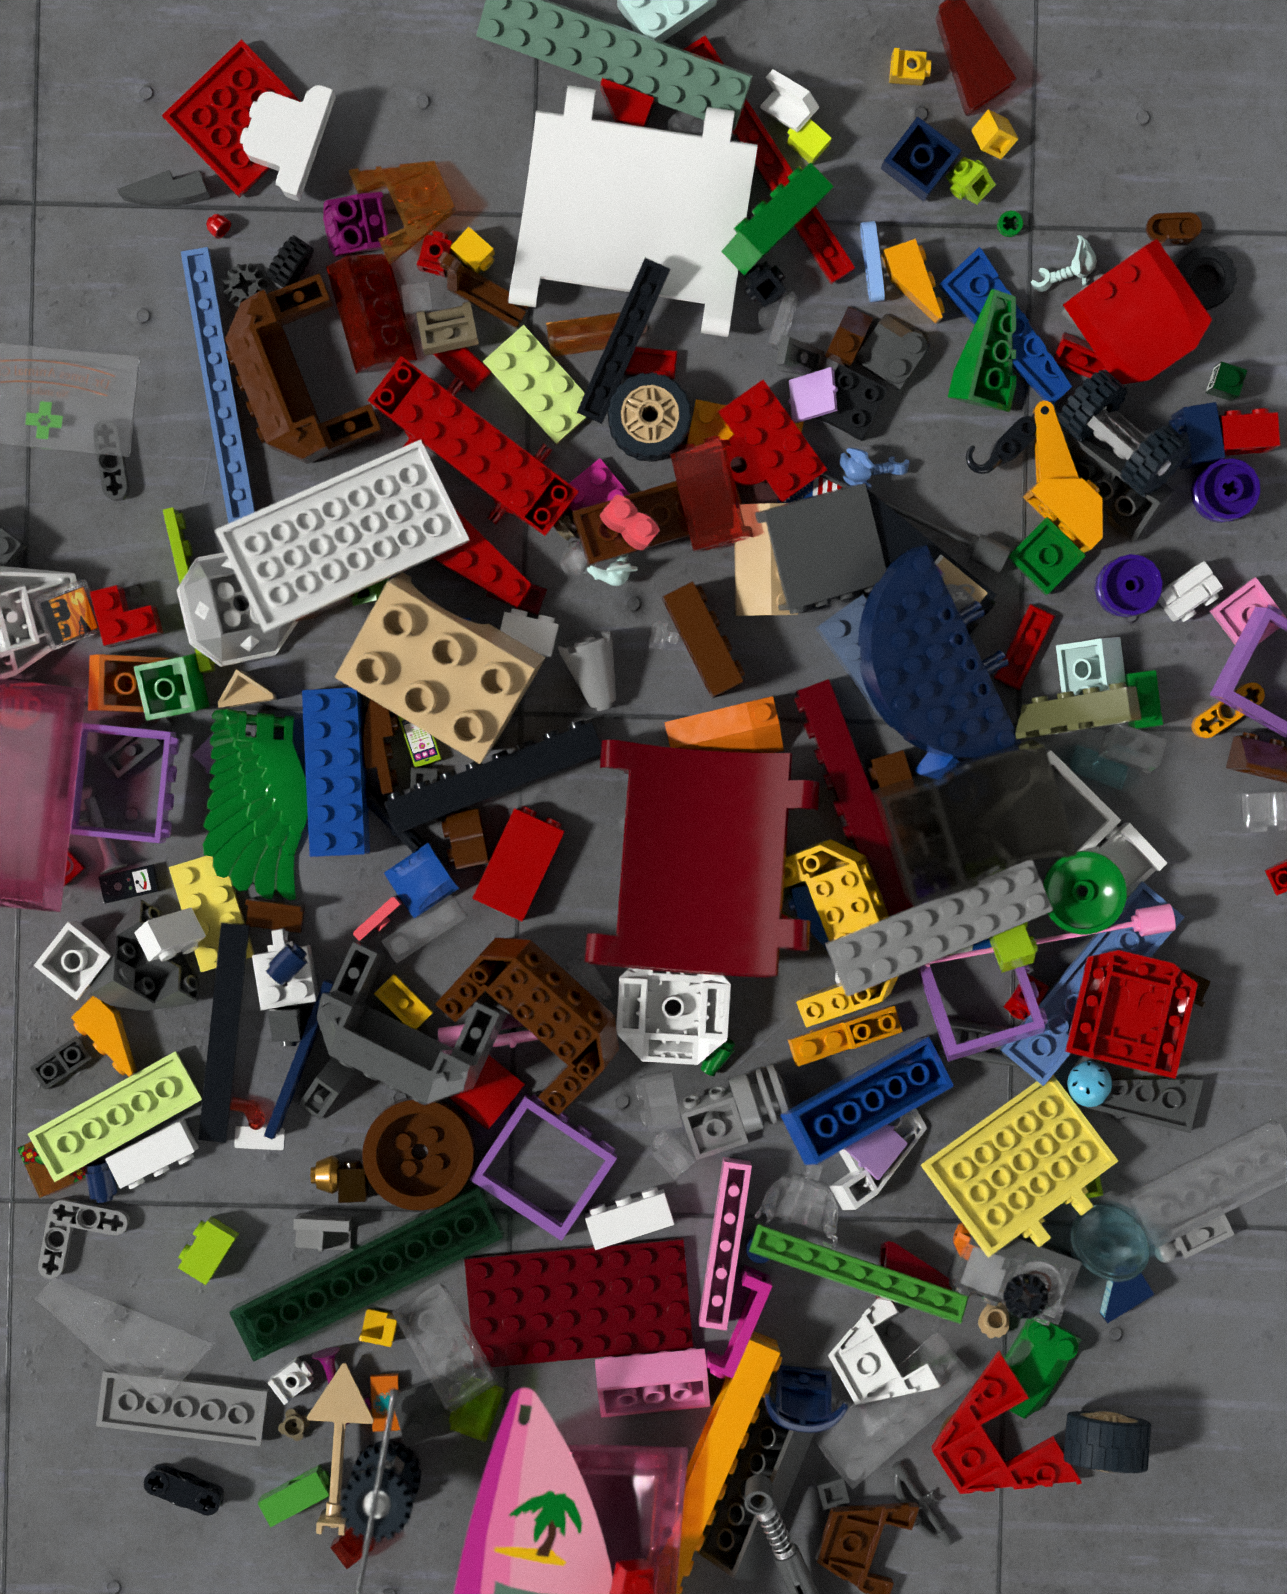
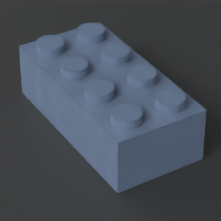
[815,594,881,718]

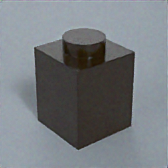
[337,1160,369,1203]

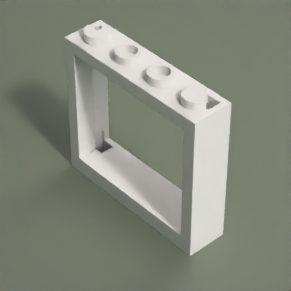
[969,750,1121,867]

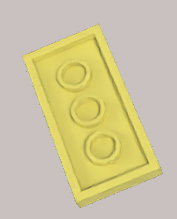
[169,856,255,972]

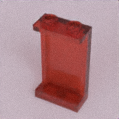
[670,435,753,552]

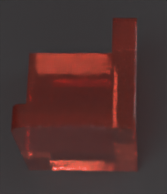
[330,1527,376,1569]

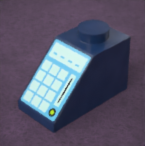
[1100,1261,1155,1324]

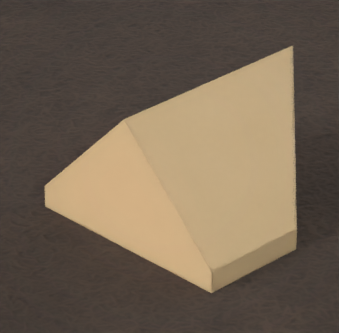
[218,669,277,709]

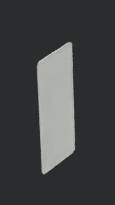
[234,1126,285,1150]

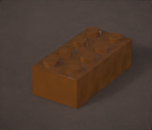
[662,581,745,698]

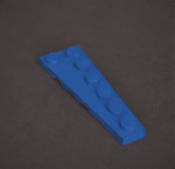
[938,247,1072,404]

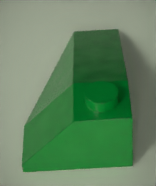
[948,289,1016,412]

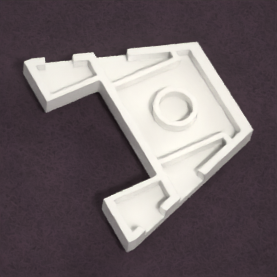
[828,1299,941,1405]

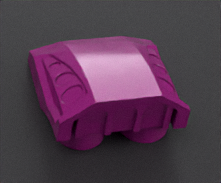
[323,192,393,257]

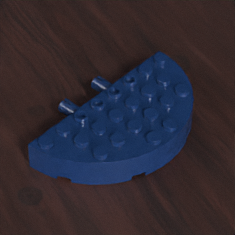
[858,545,1022,758]

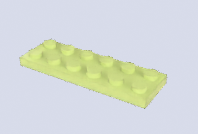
[28,1051,203,1182]

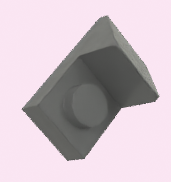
[776,336,825,376]

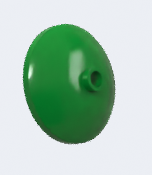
[1043,851,1127,935]

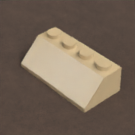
[734,503,798,616]

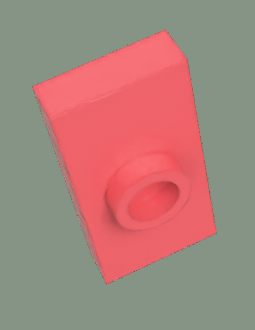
[353,896,403,941]

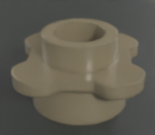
[554,514,579,541]
[278,1408,311,1441]

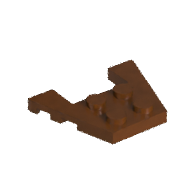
[815,1502,919,1594]

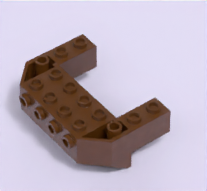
[225,273,384,464]
[435,938,619,1116]

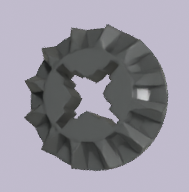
[223,264,268,307]

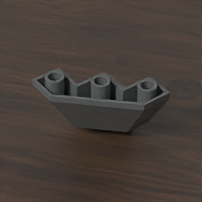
[90,900,199,1011]

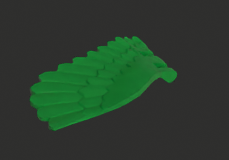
[202,709,308,901]

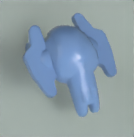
[839,448,909,489]

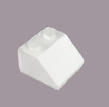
[34,921,112,1000]

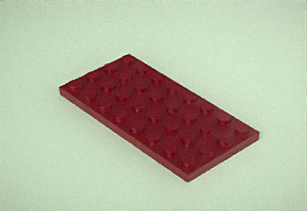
[464,1238,693,1369]

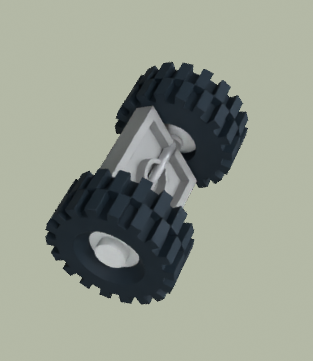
[1058,370,1191,497]
[340,1440,421,1542]

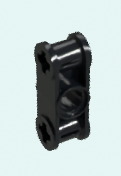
[143,1464,224,1516]

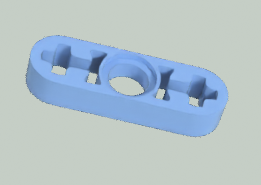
[860,221,885,302]

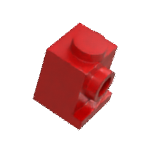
[417,231,453,277]

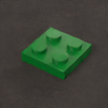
[1008,517,1086,596]

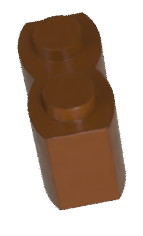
[442,809,489,869]

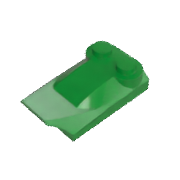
[1005,1314,1082,1419]

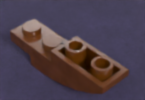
[363,699,399,794]

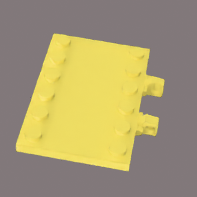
[921,1075,1118,1257]

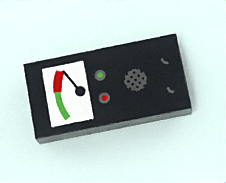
[98,864,160,904]

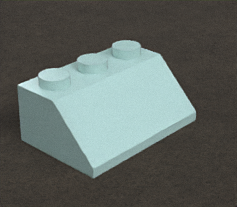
[1056,637,1126,696]

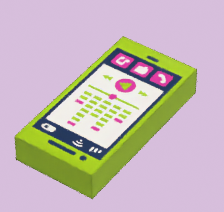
[398,715,442,768]

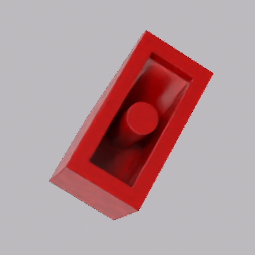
[600,78,654,127]

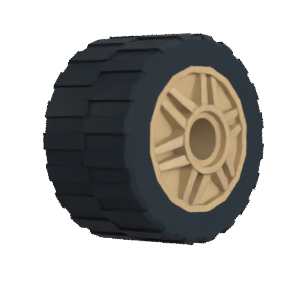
[608,372,692,462]
[1064,1411,1151,1473]

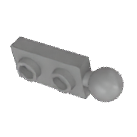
[1155,1208,1235,1263]

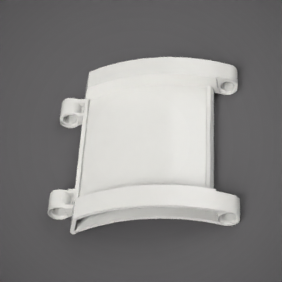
[509,85,758,337]

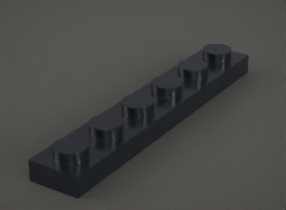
[577,257,671,424]

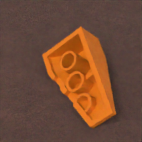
[664,696,784,753]

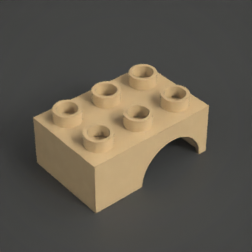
[335,572,546,764]

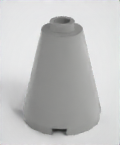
[558,631,616,711]

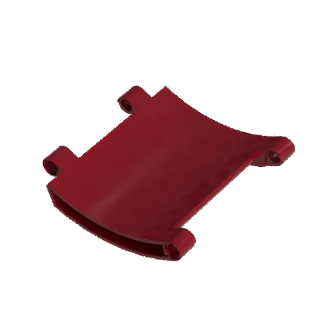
[585,740,820,978]

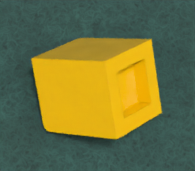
[972,109,1018,159]
[359,1308,399,1347]

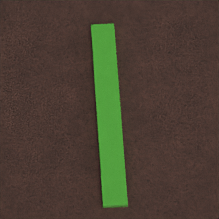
[749,1224,969,1324]

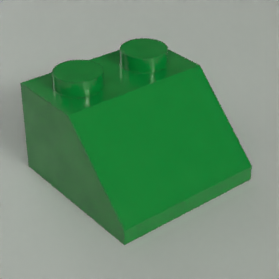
[134,653,210,721]

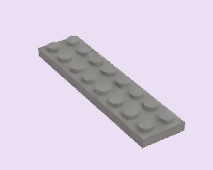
[825,859,1053,996]

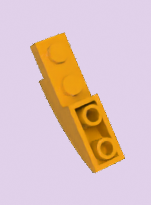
[788,1006,903,1066]

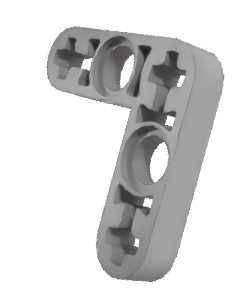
[38,1198,130,1279]

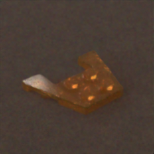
[348,161,456,264]

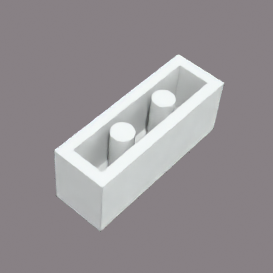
[105,1118,199,1189]
[585,1187,674,1250]

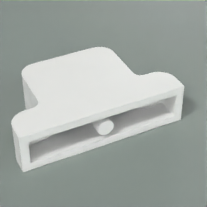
[240,85,336,202]

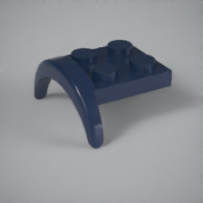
[765,1365,848,1433]

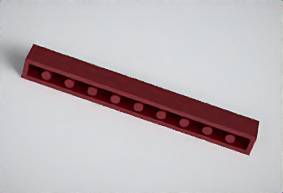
[794,679,915,917]

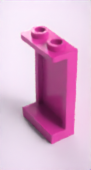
[706,1264,772,1379]

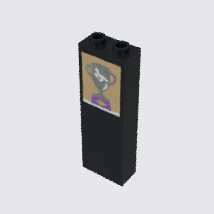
[867,490,997,635]

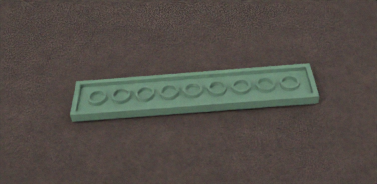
[476,0,753,131]

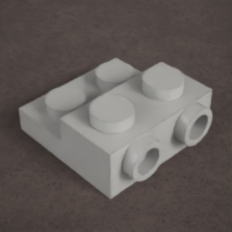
[678,1086,749,1160]

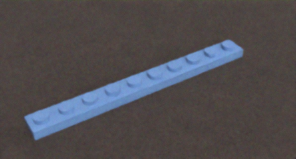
[181,247,256,524]

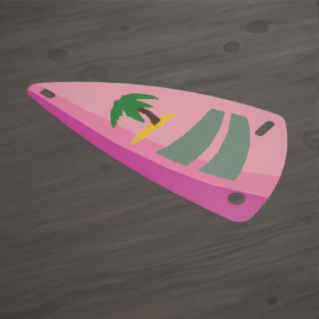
[454,1388,613,1594]

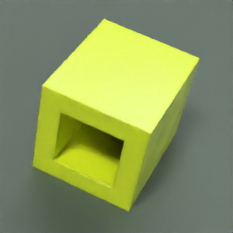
[787,119,832,164]

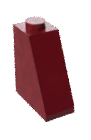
[875,1241,952,1302]

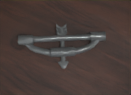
[892,1461,954,1547]

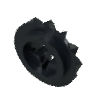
[1003,1274,1049,1319]

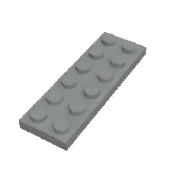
[96,1369,269,1447]

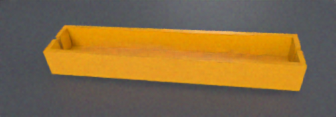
[646,1331,782,1594]

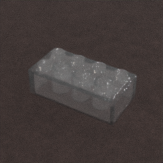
[392,1282,500,1412]

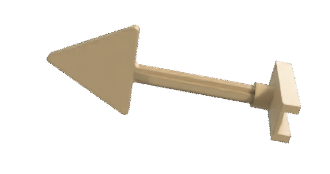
[307,1362,374,1535]

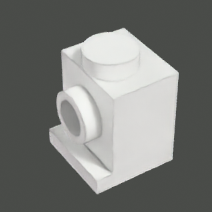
[268,1357,314,1405]

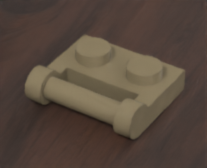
[416,301,479,356]

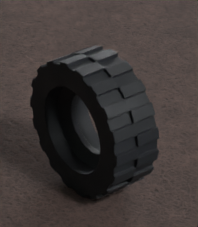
[1176,246,1237,310]

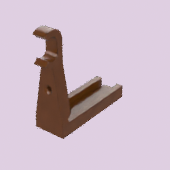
[438,251,529,329]

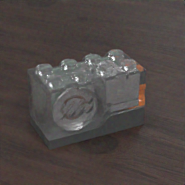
[947,1222,1082,1326]

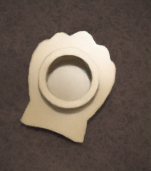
[978,1297,1009,1339]

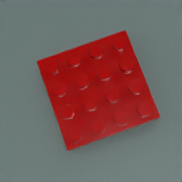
[161,39,301,198]

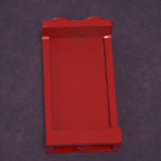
[472,805,565,922]

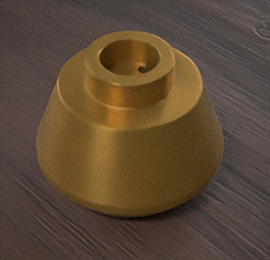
[310,1156,340,1194]

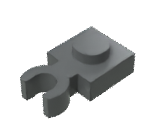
[816,1473,850,1516]

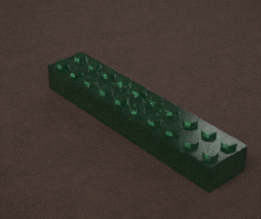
[229,1185,504,1362]

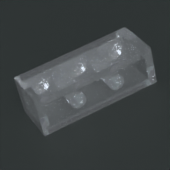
[381,893,468,964]

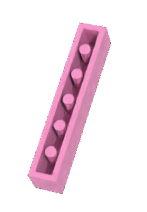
[698,1157,752,1331]

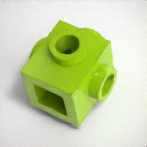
[945,157,996,205]

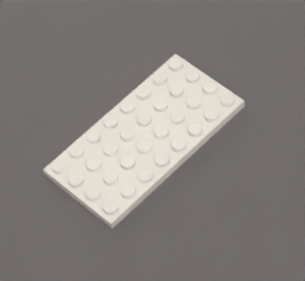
[215,439,469,634]

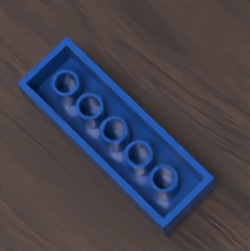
[302,688,370,857]
[780,1037,954,1165]

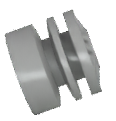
[728,1064,790,1134]

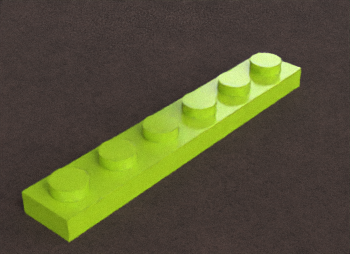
[162,507,216,673]

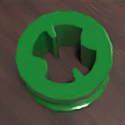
[997,211,1023,237]

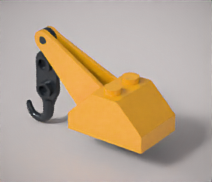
[966,401,1103,553]

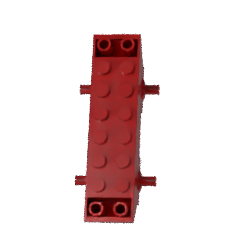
[367,356,579,536]

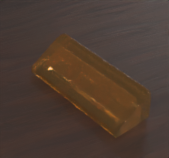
[546,312,621,357]

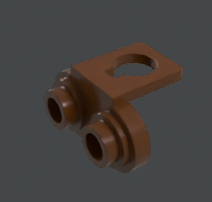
[1146,212,1202,246]

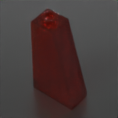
[935,0,1017,116]

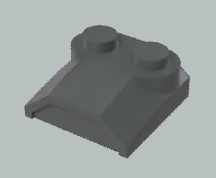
[854,314,931,391]

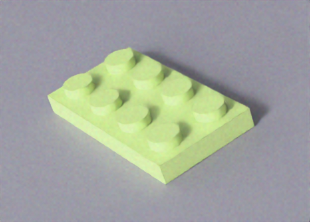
[483,325,587,445]

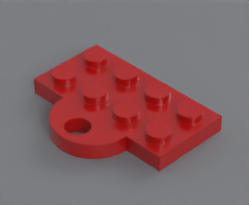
[718,379,827,503]

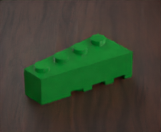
[721,162,834,276]

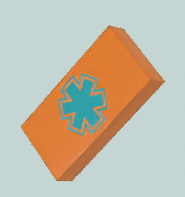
[370,1373,400,1432]

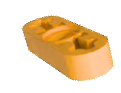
[1191,683,1265,738]

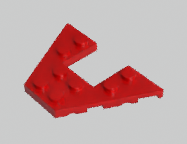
[931,1350,1082,1494]

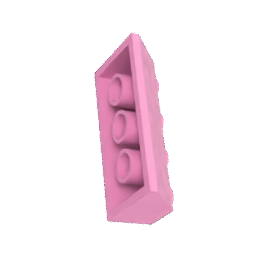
[595,1348,710,1418]

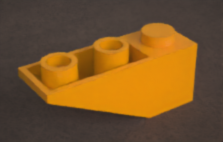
[881,239,945,324]
[71,996,137,1077]

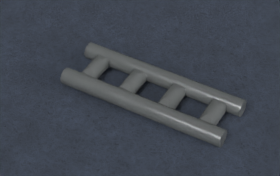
[938,1017,1021,1068]

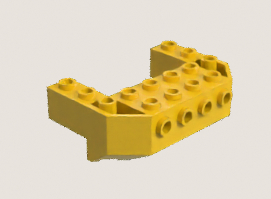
[784,839,899,1027]

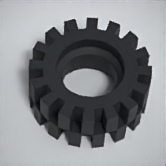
[267,235,314,287]

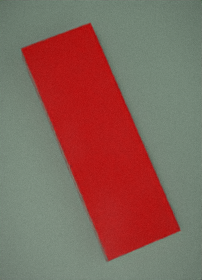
[993,604,1055,691]

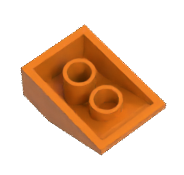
[88,654,168,713]

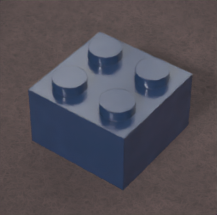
[880,116,962,202]
[1169,402,1225,470]

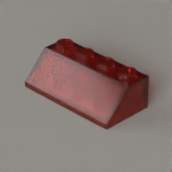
[326,254,418,374]

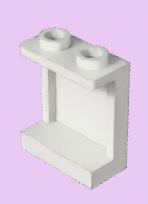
[1096,822,1167,897]

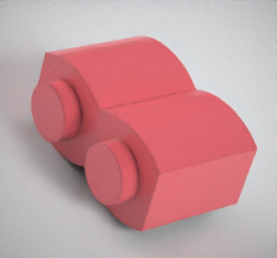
[600,495,660,551]

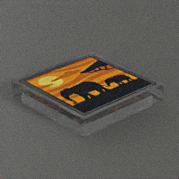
[32,578,100,651]

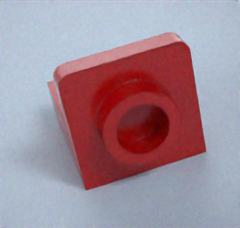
[1004,972,1049,1021]

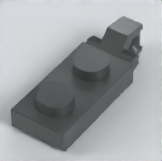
[101,717,175,779]

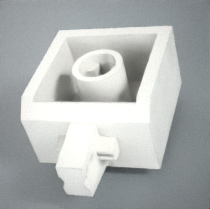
[252,928,319,1010]

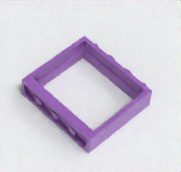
[1210,605,1287,739]
[60,722,180,843]
[917,965,1048,1062]
[470,1094,617,1241]

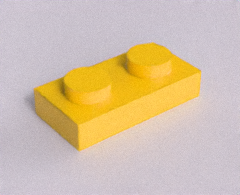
[374,973,433,1029]

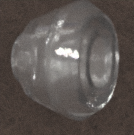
[560,540,596,577]

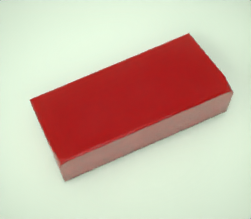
[1053,332,1106,379]

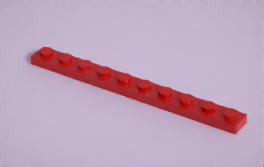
[683,36,855,285]

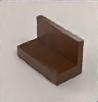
[245,898,305,933]

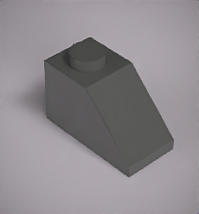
[268,1006,304,1046]
[299,1057,355,1120]

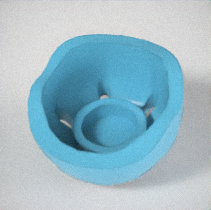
[1067,1061,1112,1107]

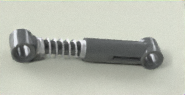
[744,1475,820,1594]

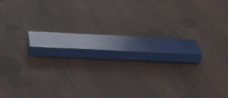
[264,979,334,1140]

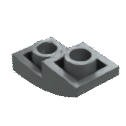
[30,1036,92,1091]

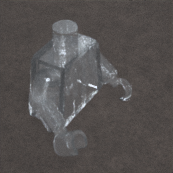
[755,1164,838,1248]

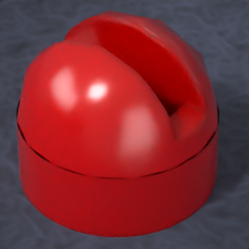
[206,214,231,239]

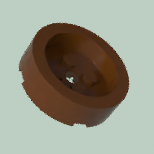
[362,1096,475,1210]

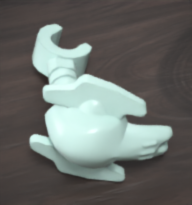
[1031,235,1097,292]
[587,554,638,586]

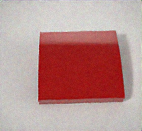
[449,1055,525,1130]

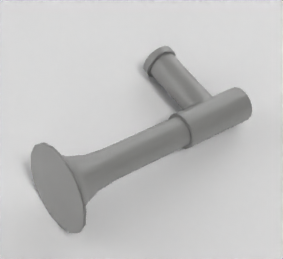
[79,797,128,875]

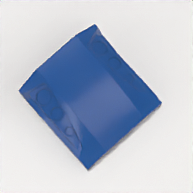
[384,842,459,918]

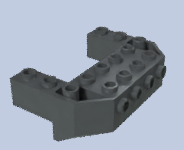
[317,942,508,1105]

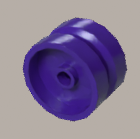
[1191,458,1261,523]
[1094,554,1163,618]

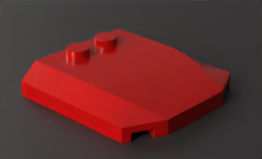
[1063,239,1212,385]
[1065,950,1198,1079]

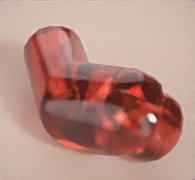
[230,1097,265,1130]

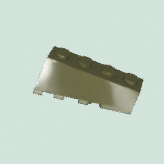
[1015,682,1141,739]

